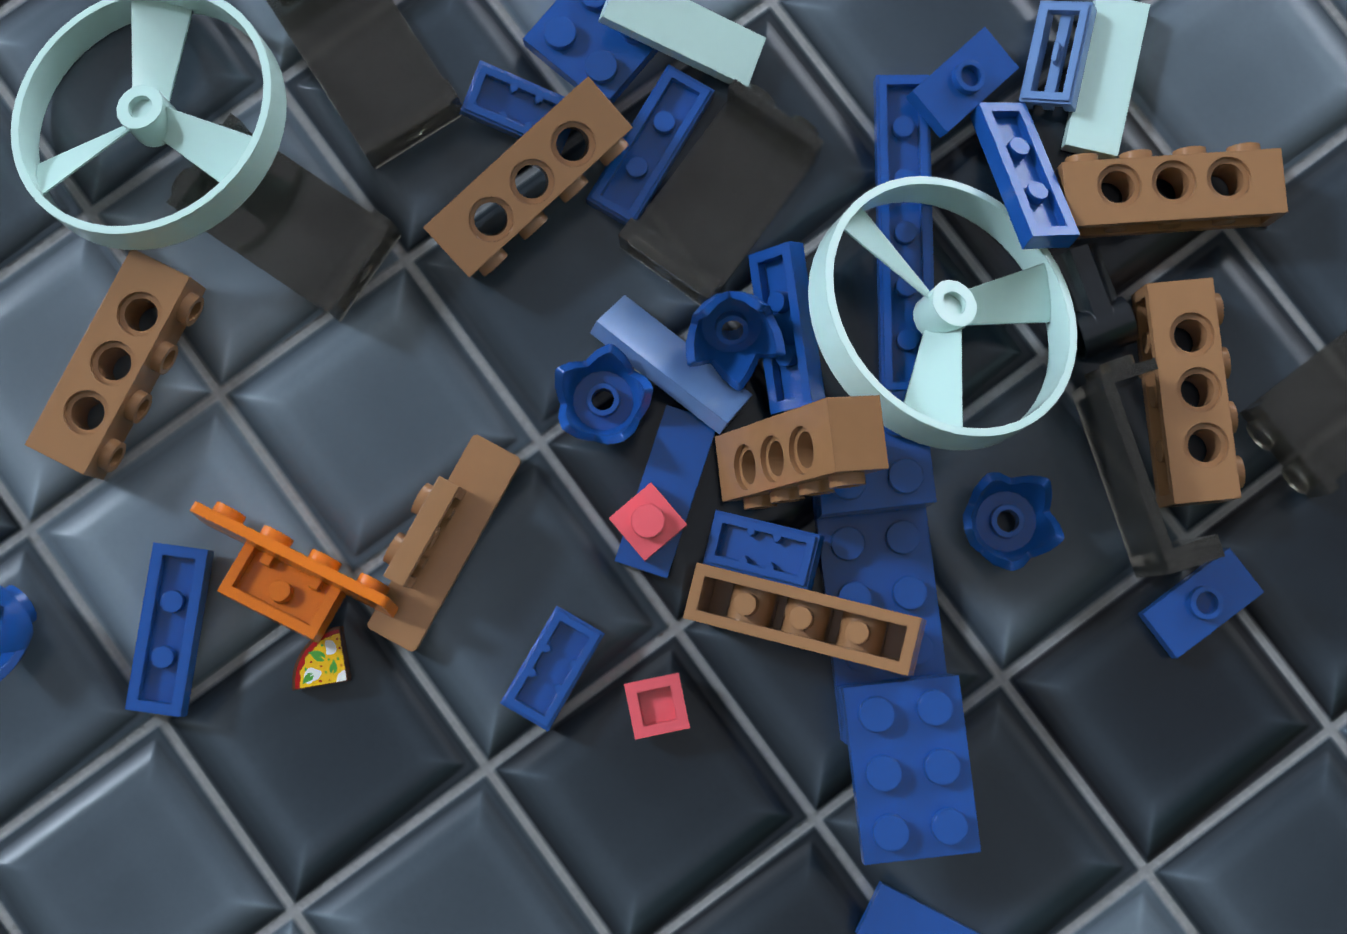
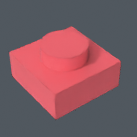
[609,482,687,562]
[624,672,690,740]

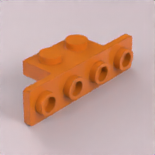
[189,501,399,644]

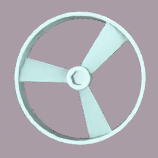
[11,0,287,250]
[808,176,1077,450]

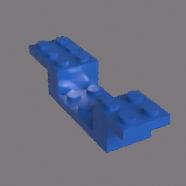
[808,390,981,865]

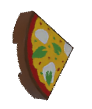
[292,626,352,691]

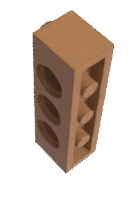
[423,76,633,277]
[1054,142,1288,239]
[24,250,206,480]
[1131,277,1246,509]
[715,395,889,510]
[683,563,927,676]

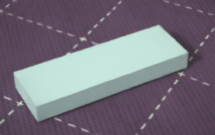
[598,0,766,90]
[1061,0,1150,159]

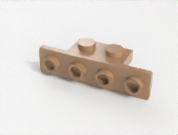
[367,435,521,652]

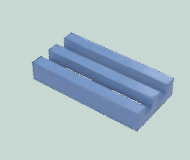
[1019,1,1097,112]

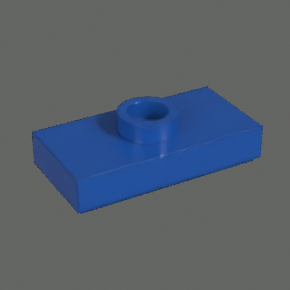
[906,27,1019,138]
[459,60,571,155]
[703,510,825,591]
[1138,548,1264,659]
[500,606,606,731]

